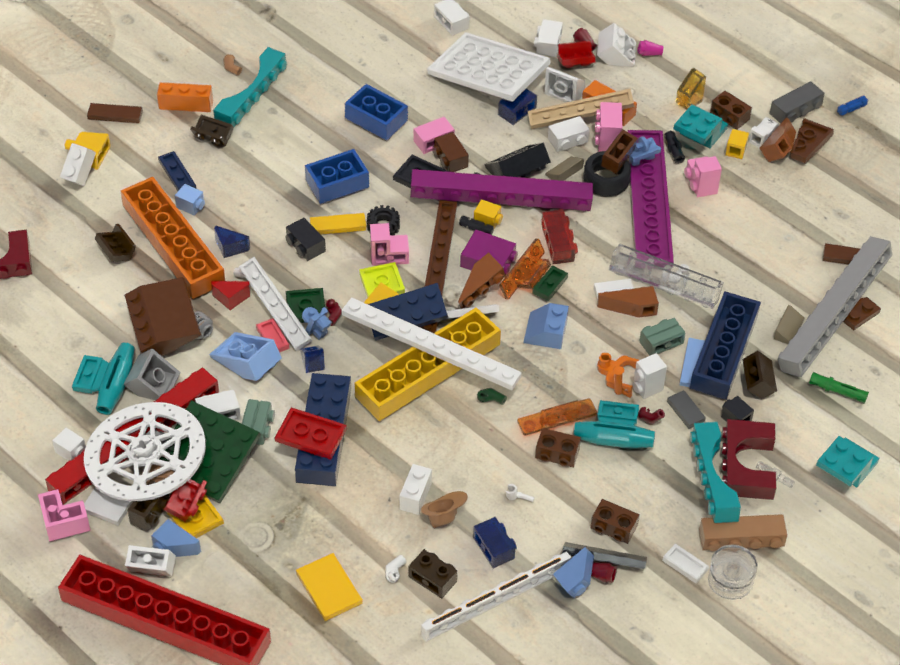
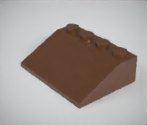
[124,277,202,357]

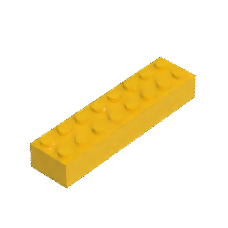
[355,307,501,421]

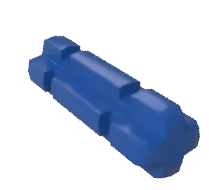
[837,95,868,115]

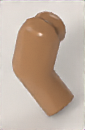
[223,54,242,75]

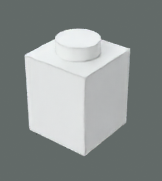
[52,428,86,461]

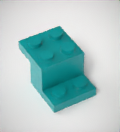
[673,104,728,149]
[816,436,880,488]

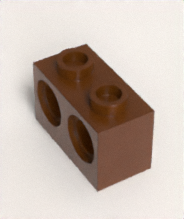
[710,90,752,130]
[535,428,581,468]
[590,499,640,544]

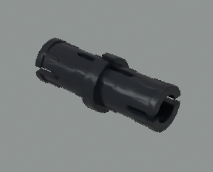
[664,131,685,163]

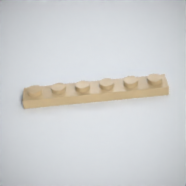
[528,89,634,129]

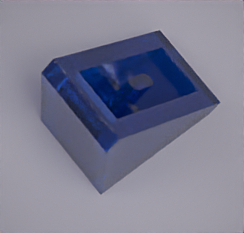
[214,226,250,258]
[300,345,325,373]

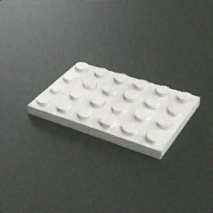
[427,32,551,102]

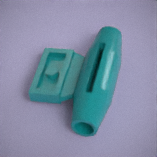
[72,342,135,415]
[574,400,655,449]

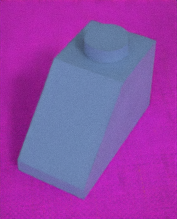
[151,519,201,557]
[553,547,594,598]

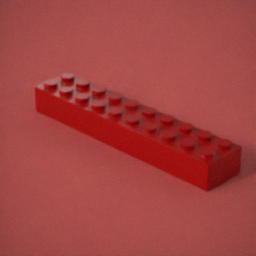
[58,554,271,665]

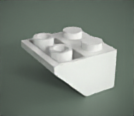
[597,23,636,67]

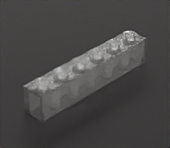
[609,244,724,309]

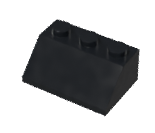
[484,142,551,178]

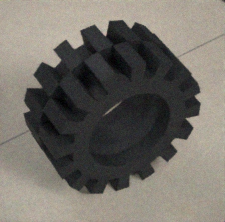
[367,205,400,236]

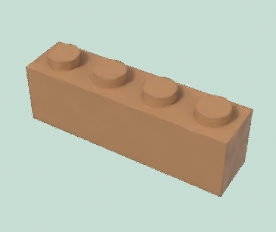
[699,514,787,551]

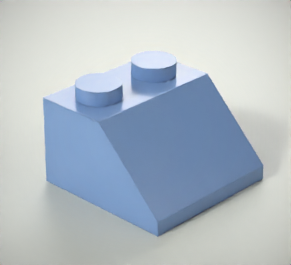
[524,303,569,349]

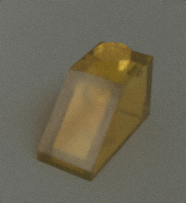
[676,67,706,110]

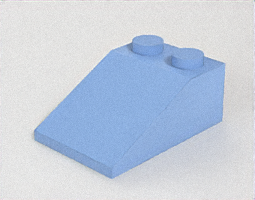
[209,332,282,381]

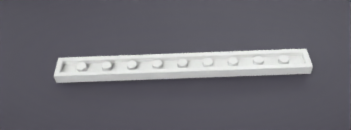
[342,297,522,390]

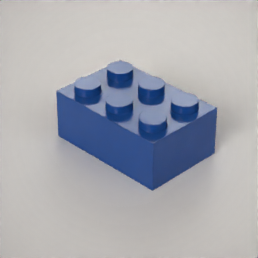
[345,84,408,140]
[305,149,369,204]

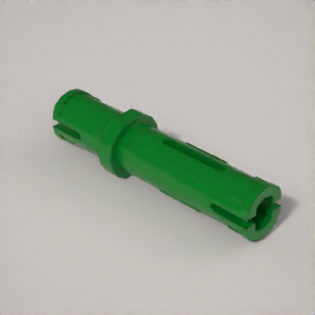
[809,372,869,404]

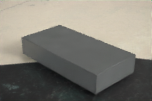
[667,390,706,429]

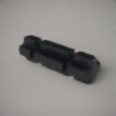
[459,215,494,235]

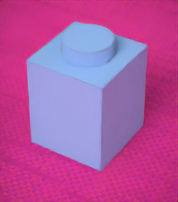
[175,184,205,216]

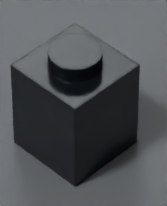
[721,395,754,422]

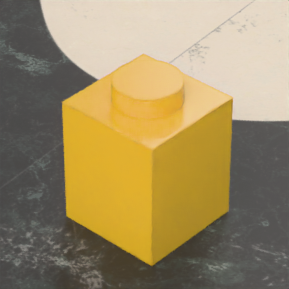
[725,129,749,159]
[474,199,503,229]

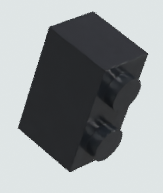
[285,217,326,261]

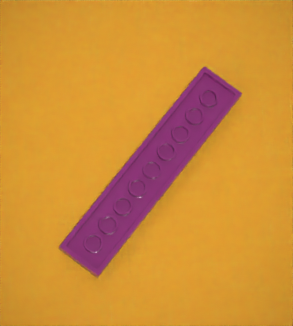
[627,130,674,267]

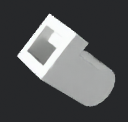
[748,117,779,148]

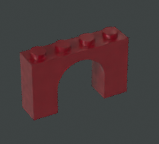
[0,229,32,279]
[721,419,776,500]

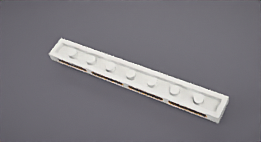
[421,552,571,642]

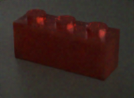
[541,209,578,264]

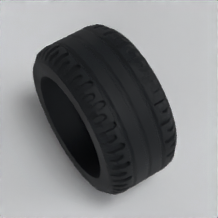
[583,151,631,196]

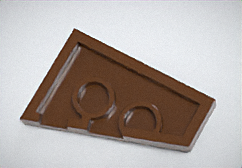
[790,118,834,164]

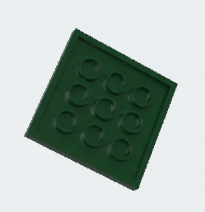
[159,400,261,504]

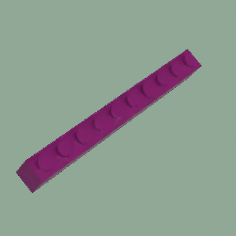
[410,169,593,211]

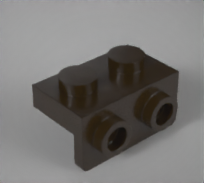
[190,114,234,146]
[95,224,136,262]

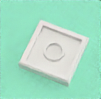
[84,487,134,526]

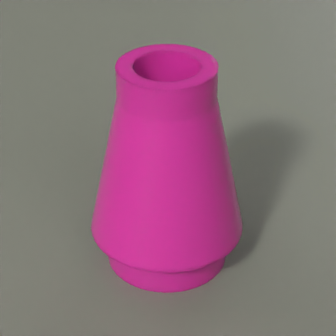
[638,39,664,56]

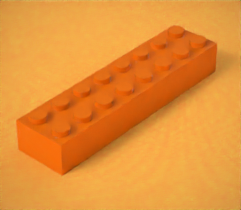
[120,177,225,299]

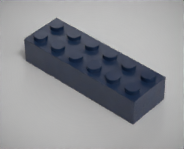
[689,291,761,400]
[295,373,351,486]

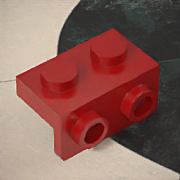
[558,41,596,68]
[163,479,207,522]

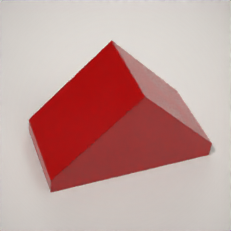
[211,281,250,310]

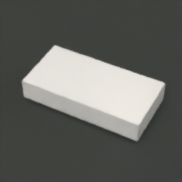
[594,279,634,299]
[662,544,709,583]

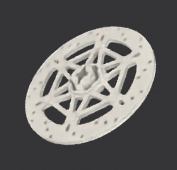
[84,402,206,501]

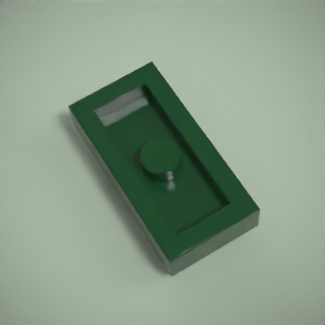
[532,265,568,301]

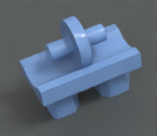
[628,136,661,166]
[302,307,332,340]

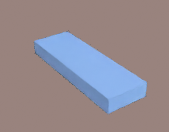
[679,338,705,387]

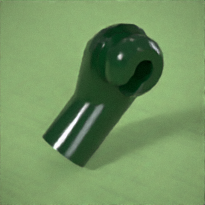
[477,388,507,405]

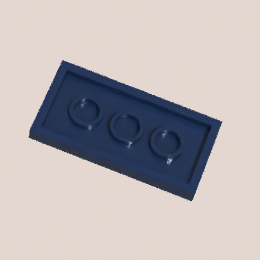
[368,283,448,341]

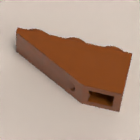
[760,117,796,162]
[458,252,505,309]
[597,286,659,318]

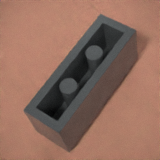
[769,81,825,124]

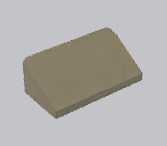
[545,156,584,181]
[774,305,805,344]

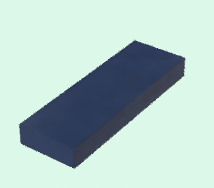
[158,151,197,191]

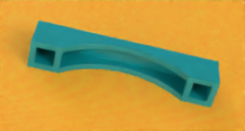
[213,47,287,127]
[690,422,741,523]

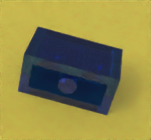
[498,88,537,125]
[473,517,517,568]

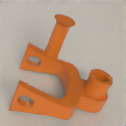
[597,353,639,398]

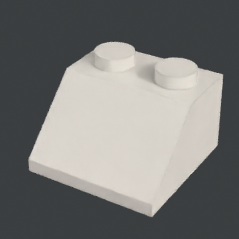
[544,67,585,103]

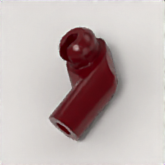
[326,299,342,326]
[638,407,665,424]

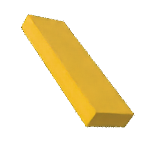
[310,213,366,234]

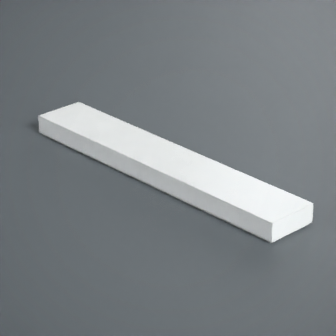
[239,257,312,352]

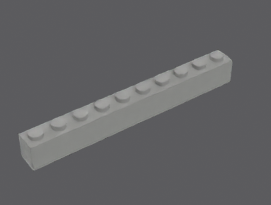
[778,236,892,377]

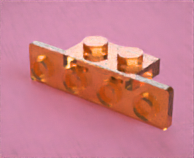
[499,239,551,299]
[517,398,597,436]

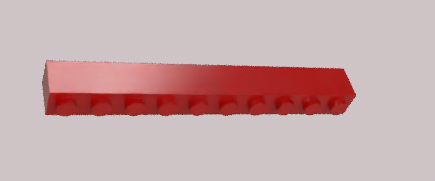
[45,367,219,505]

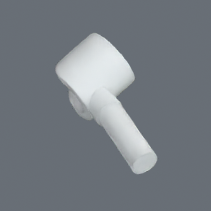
[505,484,534,502]

